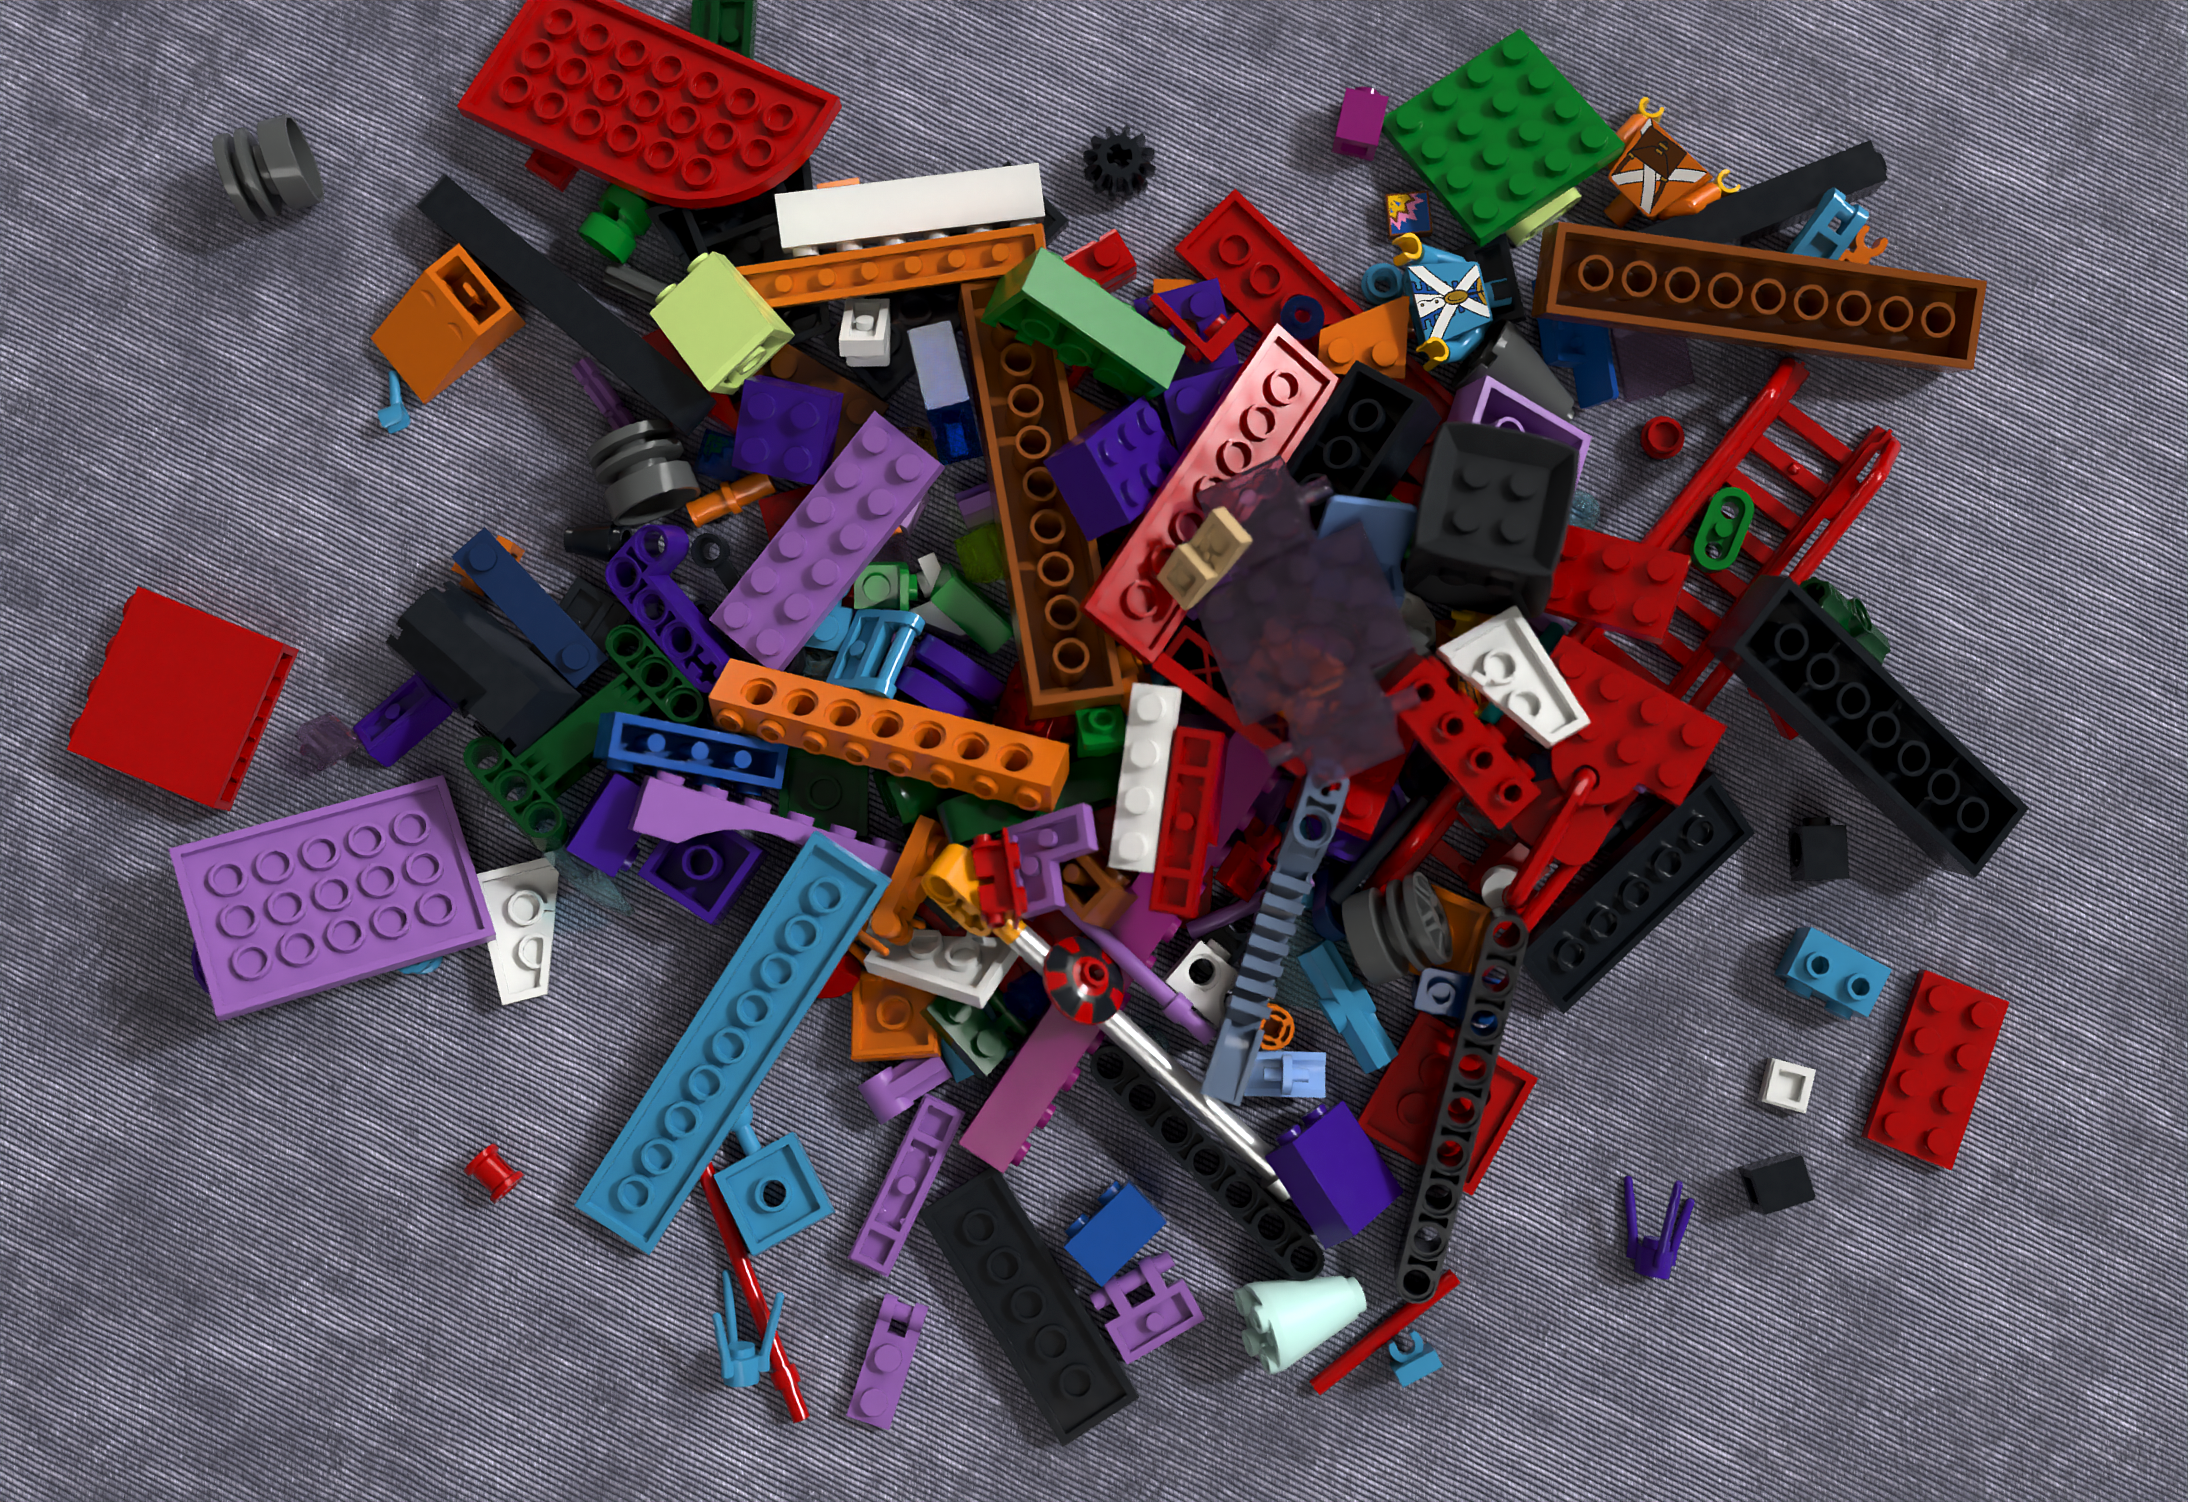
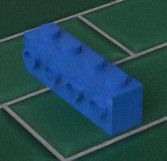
[593,712,789,797]

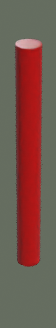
[1309,1268,1461,1396]

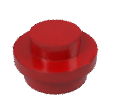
[1640,416,1685,460]

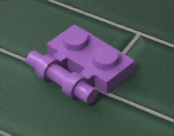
[1089,1250,1205,1365]

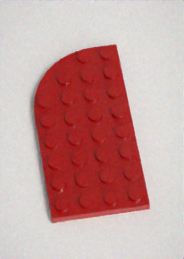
[457,0,842,209]

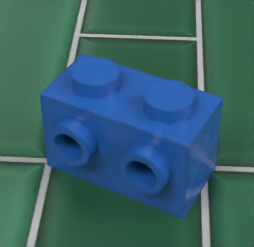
[1064,1179,1167,1287]

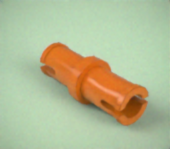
[686,472,777,528]

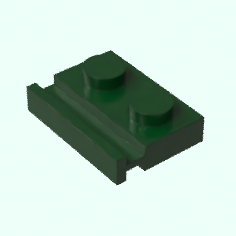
[690,0,758,60]

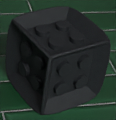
[1403,422,1580,619]

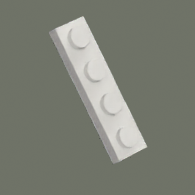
[1108,683,1182,873]

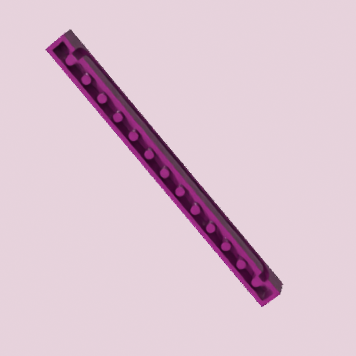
[958,616,1358,1173]

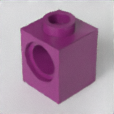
[1331,86,1389,161]

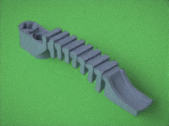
[1199,762,1349,1106]

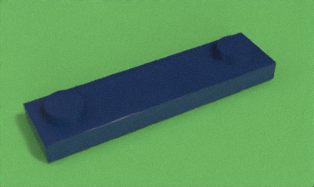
[451,527,609,688]

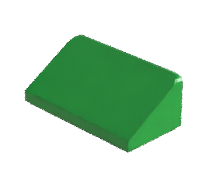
[930,562,1014,654]

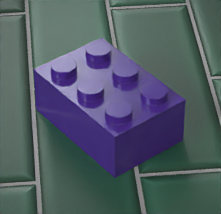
[1043,395,1180,541]

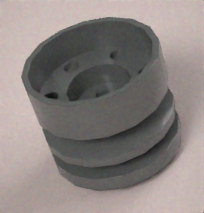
[212,114,325,225]
[586,418,701,526]
[1342,872,1453,986]

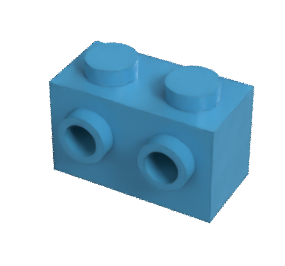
[1774,927,1892,1021]

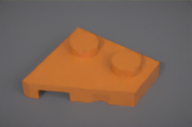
[1317,296,1410,383]

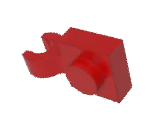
[1214,816,1283,903]

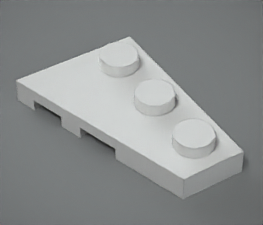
[476,854,561,1006]

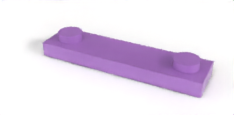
[847,1093,967,1277]

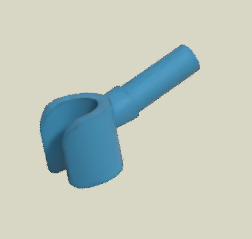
[377,370,411,434]

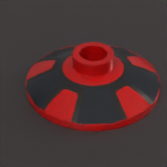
[1042,936,1124,1026]

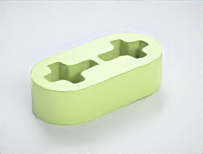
[1505,187,1582,247]

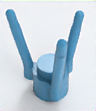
[712,1269,784,1387]

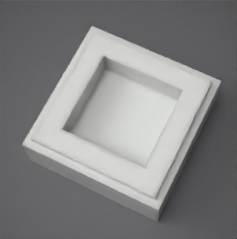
[1757,1057,1816,1113]

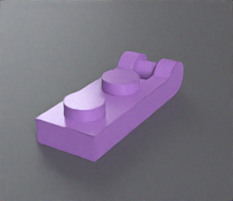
[846,1293,929,1430]

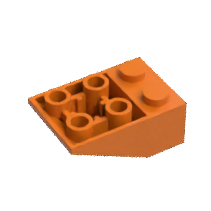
[370,243,526,405]

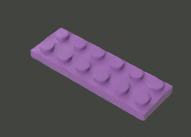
[709,411,945,671]

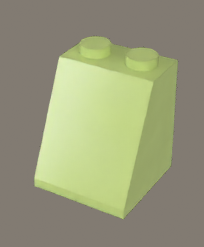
[649,251,795,395]

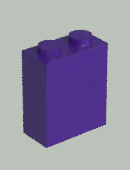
[1264,1101,1404,1250]

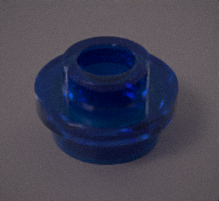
[1280,295,1325,340]

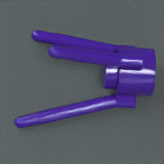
[1624,1175,1695,1279]

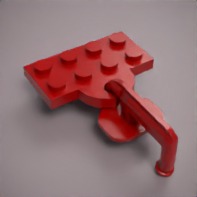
[1501,634,1727,910]

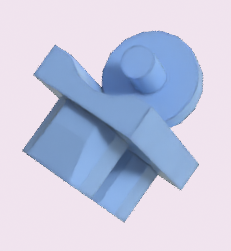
[1244,1050,1326,1098]

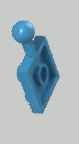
[713,1103,836,1256]

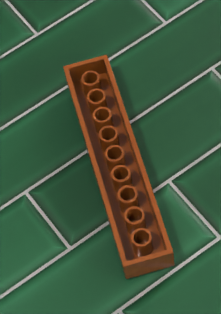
[1531,221,1987,373]
[958,279,1124,721]

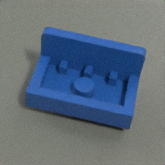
[1410,965,1502,1025]

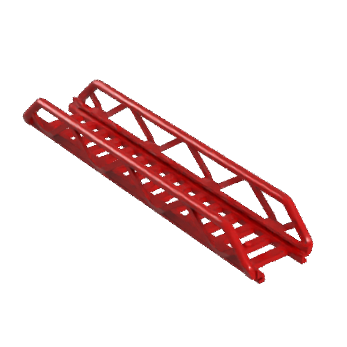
[1362,357,1901,977]

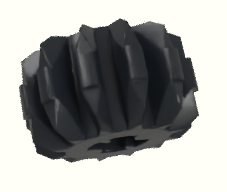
[1083,125,1155,202]

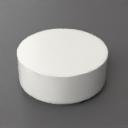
[1480,864,1519,909]

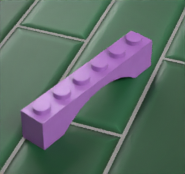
[627,770,901,904]

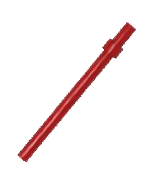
[699,1162,810,1424]

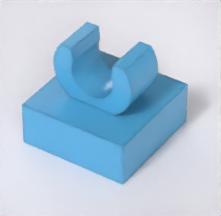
[1387,1328,1443,1388]

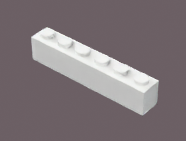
[774,163,1045,259]

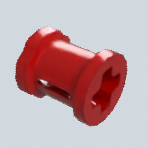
[463,1143,525,1204]

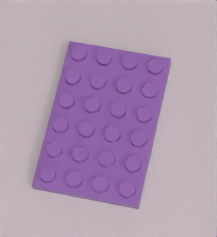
[169,775,496,1022]

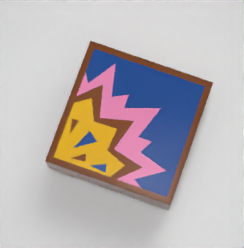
[1384,191,1433,241]

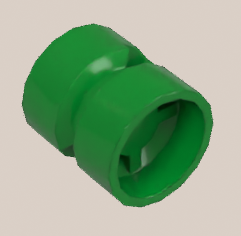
[576,183,653,265]

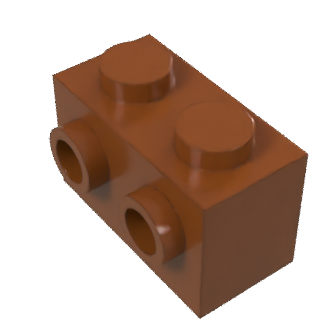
[1059,838,1139,930]

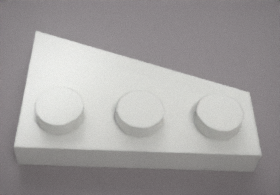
[1435,605,1590,749]
[864,929,1019,1009]

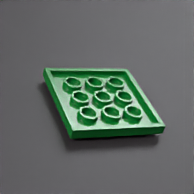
[1381,28,1625,248]

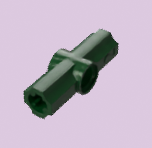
[1800,576,1891,665]

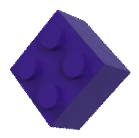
[731,375,844,485]
[565,770,642,878]
[637,830,770,926]

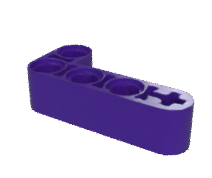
[605,524,741,693]

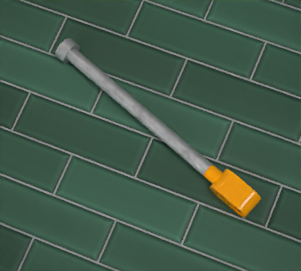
[921,844,1290,1203]

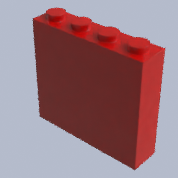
[66,586,299,811]

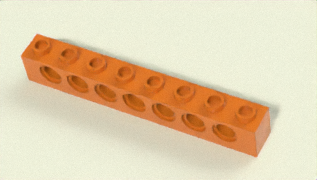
[708,658,1069,814]

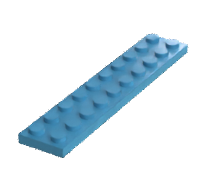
[574,830,892,1255]

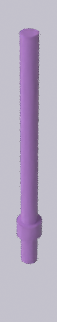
[1059,900,1217,1046]

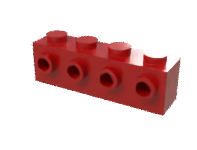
[1371,651,1541,830]

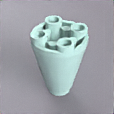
[1233,1276,1366,1375]

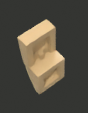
[1156,507,1253,610]

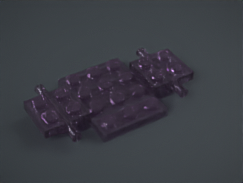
[1182,455,1422,790]

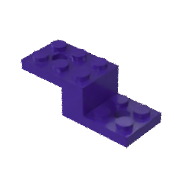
[1132,278,1243,456]

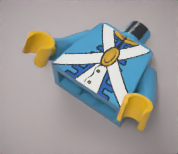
[1391,233,1512,371]

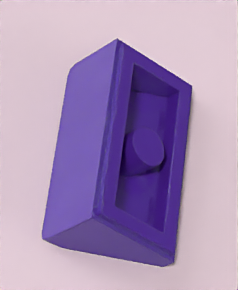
[352,674,453,767]

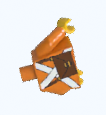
[1603,97,1741,228]

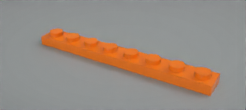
[735,223,1047,309]

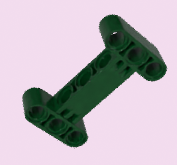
[463,624,708,852]

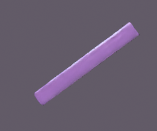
[1186,877,1316,940]

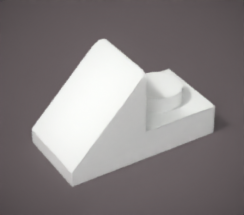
[839,299,890,367]
[909,552,971,642]

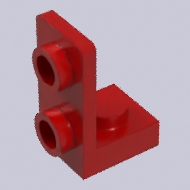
[1145,293,1250,364]

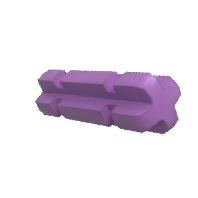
[571,357,637,431]

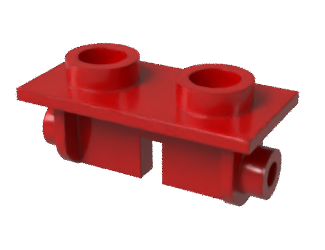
[970,827,1028,930]

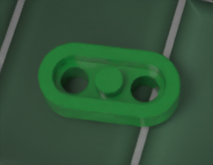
[1690,487,1754,574]

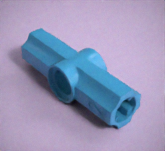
[1296,939,1399,1074]

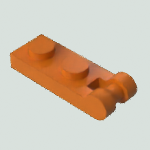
[871,815,948,946]

